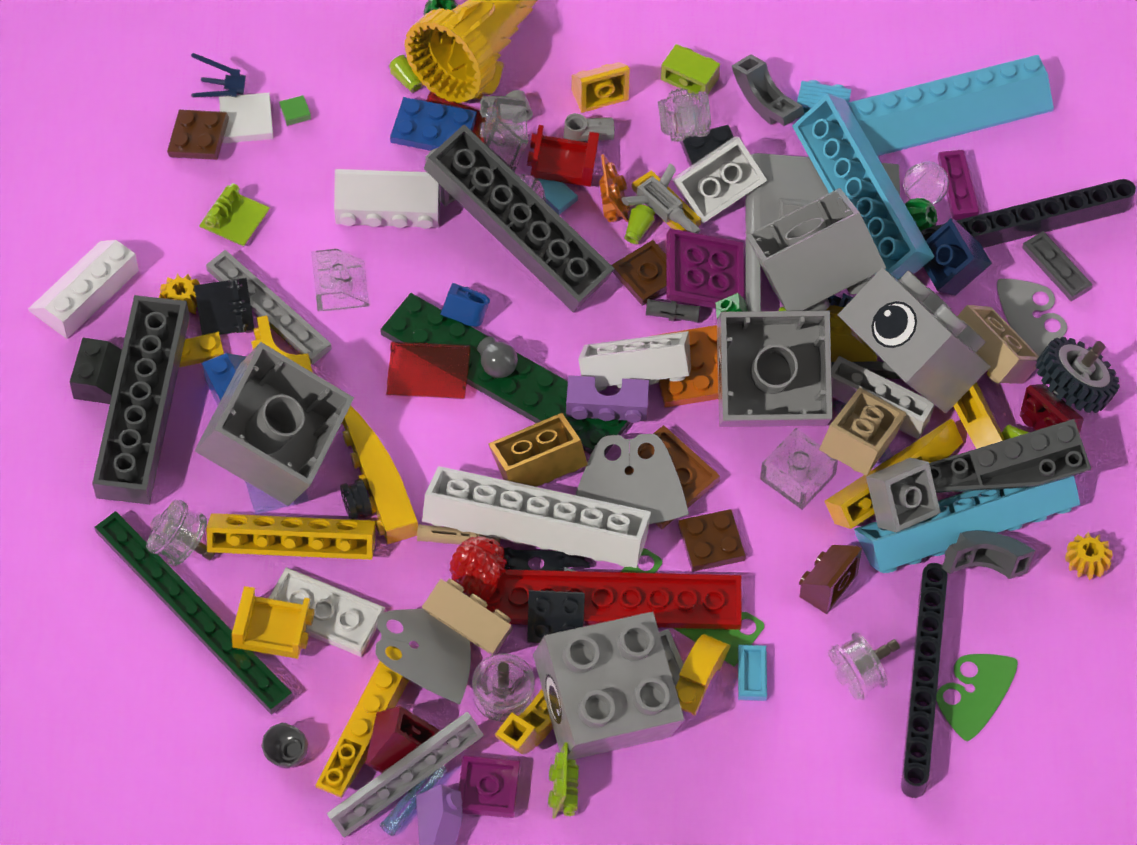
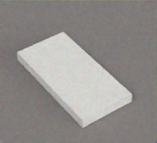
[268,567,386,657]

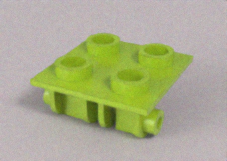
[199,183,270,247]
[548,742,579,819]

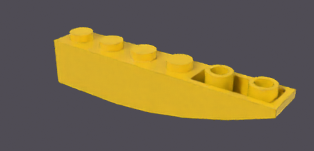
[954,382,1005,449]
[341,405,418,545]
[824,419,963,529]
[315,646,409,798]

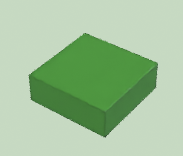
[279,95,311,126]

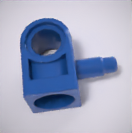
[440,282,490,327]

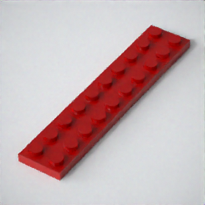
[464,570,742,630]

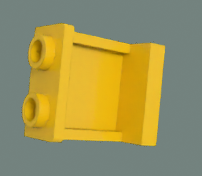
[232,586,314,659]

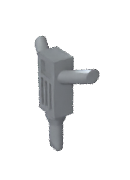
[621,163,701,234]

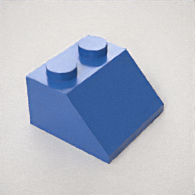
[202,353,247,405]

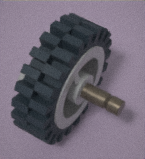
[1036,337,1120,413]

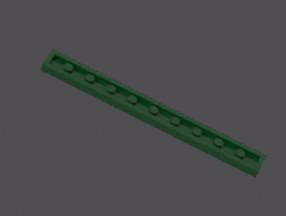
[94,511,293,715]

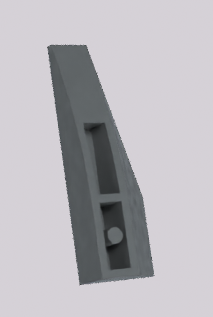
[929,419,1091,493]

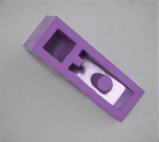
[416,784,463,845]

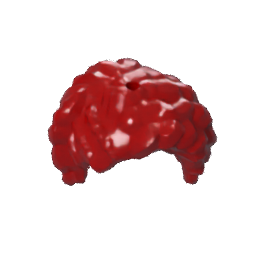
[449,536,507,601]

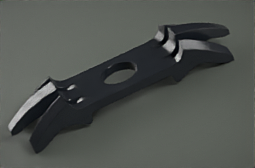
[503,547,590,571]

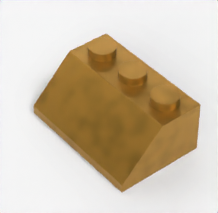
[488,413,588,487]

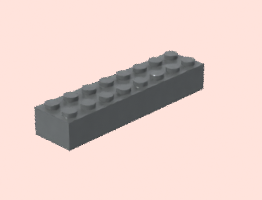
[424,125,615,313]
[92,295,190,505]

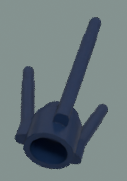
[191,53,246,98]

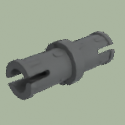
[645,299,700,323]

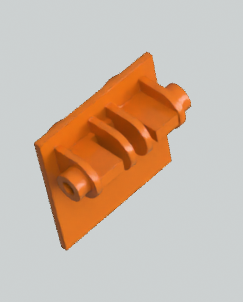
[599,154,630,222]

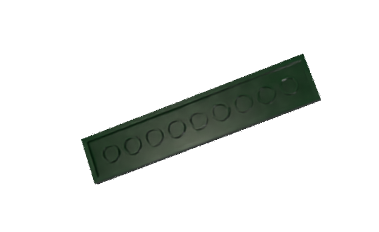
[380,292,630,455]

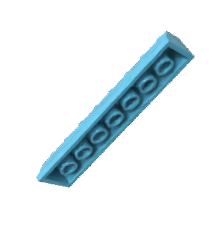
[849,55,1054,156]
[792,93,935,279]
[854,476,1080,573]

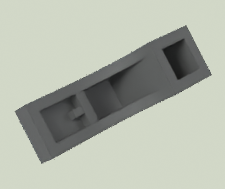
[732,54,804,126]
[942,531,1035,579]

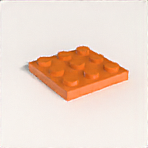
[651,325,718,408]

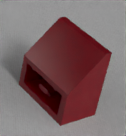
[1019,384,1084,433]
[365,706,440,773]

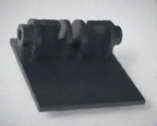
[194,277,254,335]
[527,590,585,643]

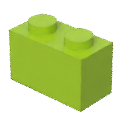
[661,44,720,100]

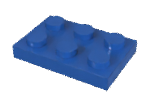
[390,97,477,151]

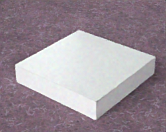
[219,93,273,144]

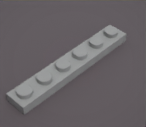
[206,250,332,365]
[326,711,484,837]

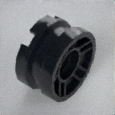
[340,479,372,520]

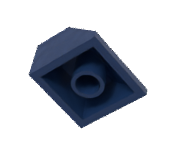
[923,218,992,296]

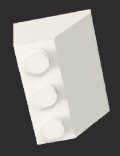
[672,136,767,223]

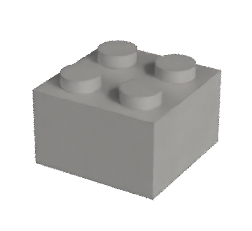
[866,458,941,533]

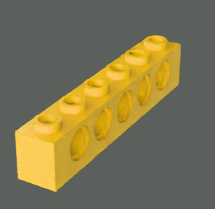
[207,513,376,560]

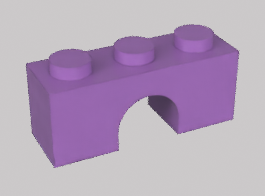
[566,375,649,423]

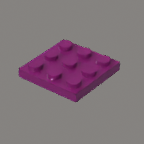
[667,228,744,309]

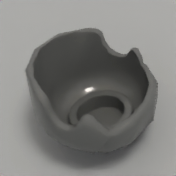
[261,723,308,769]

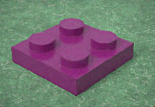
[458,756,520,818]

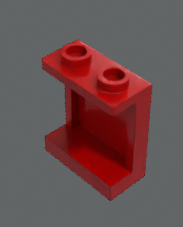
[527,125,599,187]

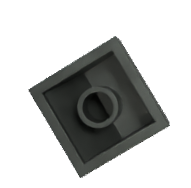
[70,337,122,404]

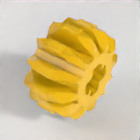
[159,273,200,314]
[1065,532,1113,581]

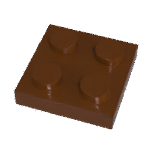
[167,109,229,160]
[612,240,667,306]
[678,509,746,572]

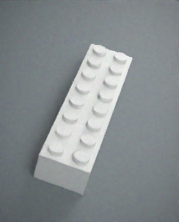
[422,466,651,568]

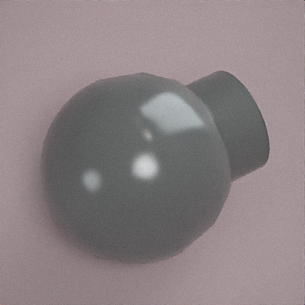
[477,336,518,378]

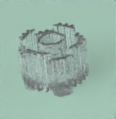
[658,88,712,142]

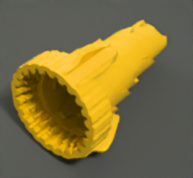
[404,0,538,103]

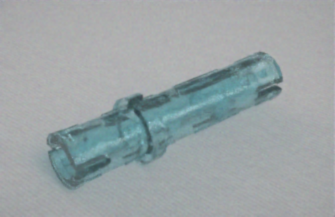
[379,765,447,836]

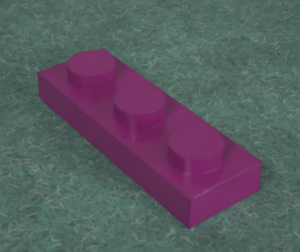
[938,149,979,220]

